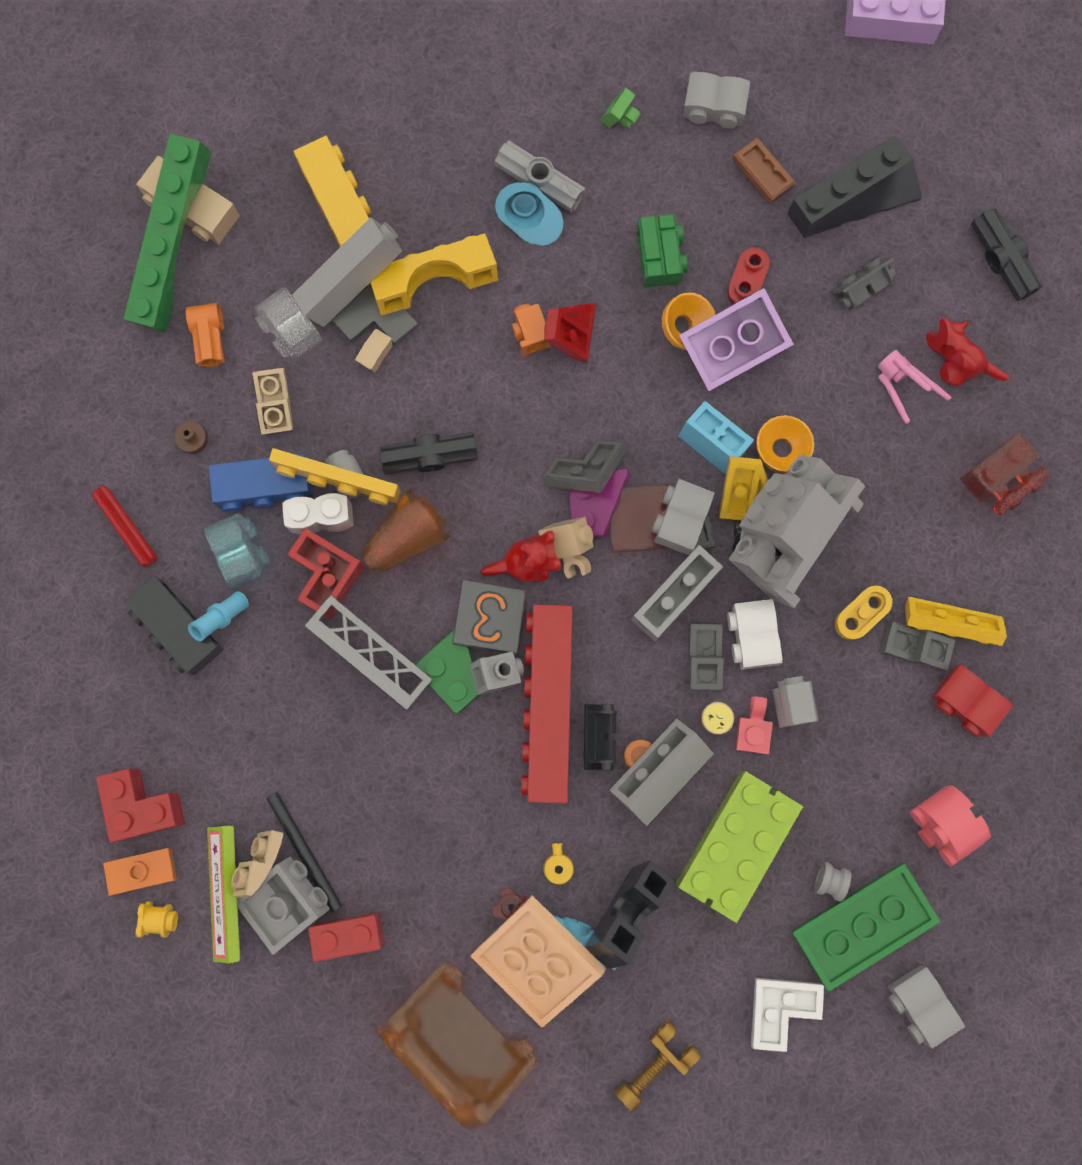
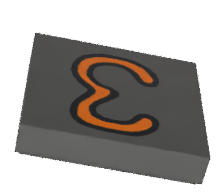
[452,580,526,655]

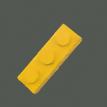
[905,596,1007,646]

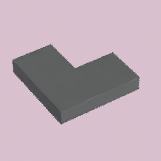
[331,285,418,346]
[542,440,627,493]

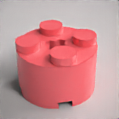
[910,785,991,867]

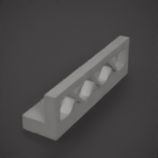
[305,595,432,710]

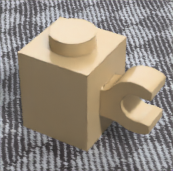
[538,516,594,578]

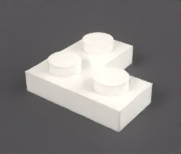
[751,978,824,1052]

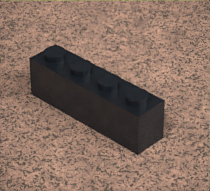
[787,136,922,238]

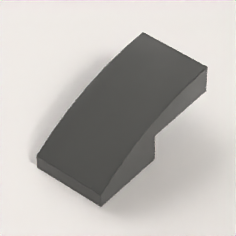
[879,621,955,671]
[689,622,724,690]

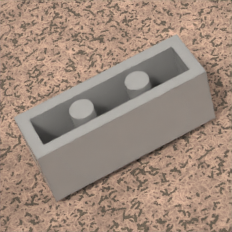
[631,545,723,642]
[610,718,714,826]

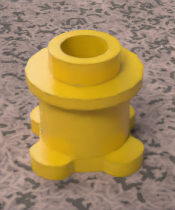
[136,901,178,938]

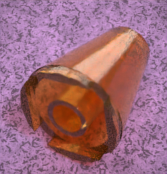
[363,487,452,572]

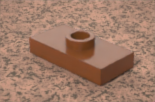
[732,137,796,204]

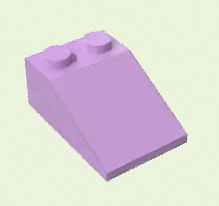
[679,288,794,391]

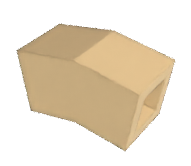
[355,329,393,372]

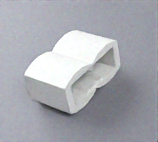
[282,493,354,535]
[727,599,782,670]

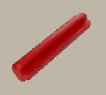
[92,486,157,567]

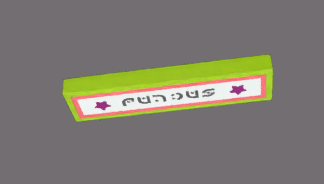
[207,825,240,963]

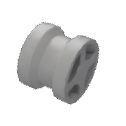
[814,861,852,902]

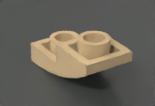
[252,368,293,435]
[231,830,284,898]

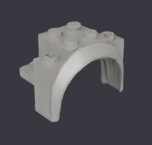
[729,454,865,608]

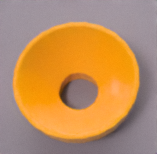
[662,293,716,350]
[756,415,814,473]

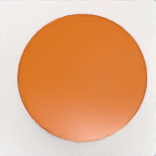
[624,740,652,769]

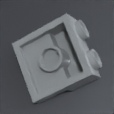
[237,857,330,955]

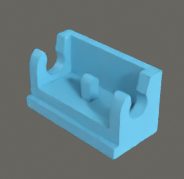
[678,401,754,475]

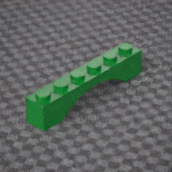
[124,133,212,333]

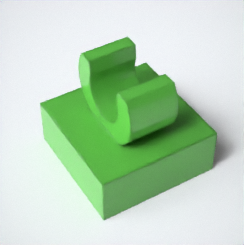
[600,88,640,128]

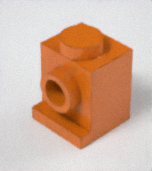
[511,303,551,357]

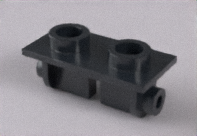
[584,704,617,770]

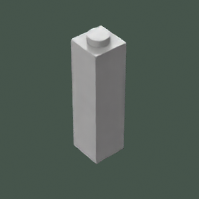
[292,217,403,327]

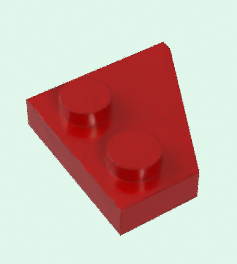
[544,303,596,361]

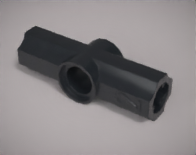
[971,208,1043,301]
[380,432,478,475]

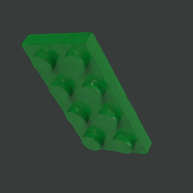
[791,863,941,992]

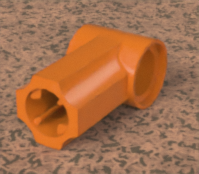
[186,302,225,368]

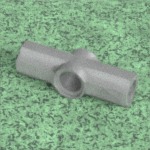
[494,141,586,213]

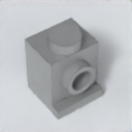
[469,651,524,695]

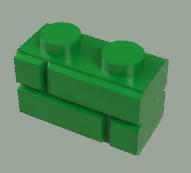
[636,214,687,287]

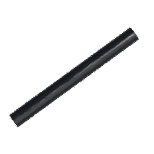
[266,792,343,913]

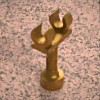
[614,1019,702,1112]

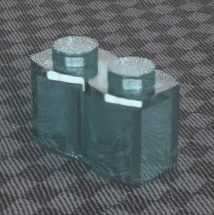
[203,513,270,589]

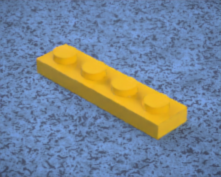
[269,448,401,505]

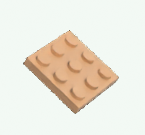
[471,896,606,1028]

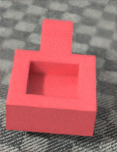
[735,696,773,754]

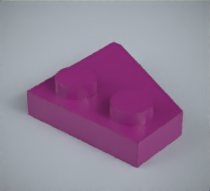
[569,469,631,538]

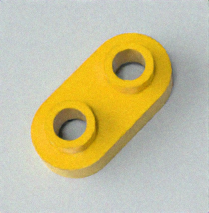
[835,586,892,640]

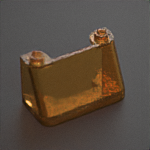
[376,962,539,1130]

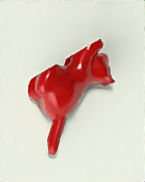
[926,318,1009,386]
[480,531,561,583]

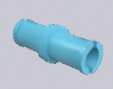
[188,591,249,641]

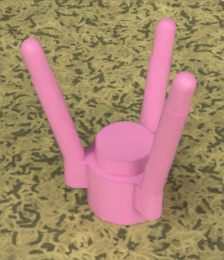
[878,350,951,424]

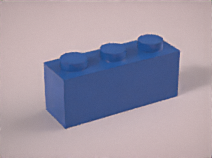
[209,454,313,512]

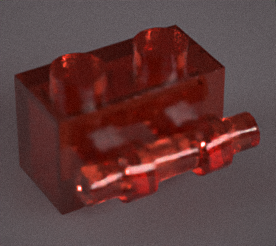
[960,432,1050,516]

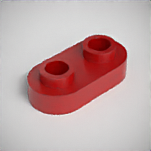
[727,248,770,305]

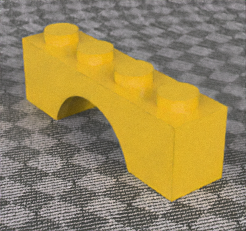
[370,233,498,316]

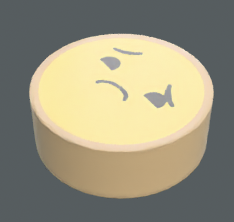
[701,702,734,735]

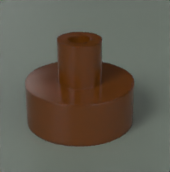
[174,421,208,454]

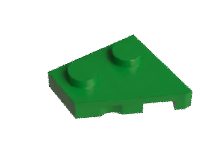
[415,630,478,715]

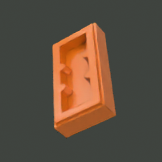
[103,847,177,896]

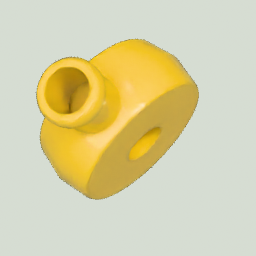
[543,843,574,885]

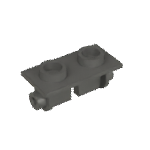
[830,256,897,310]

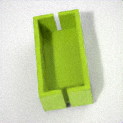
[675,771,803,923]

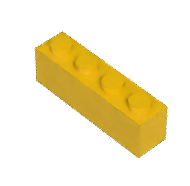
[293,135,371,247]

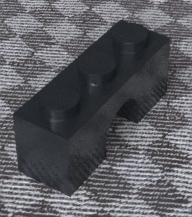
[585,860,675,969]

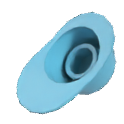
[495,182,564,246]

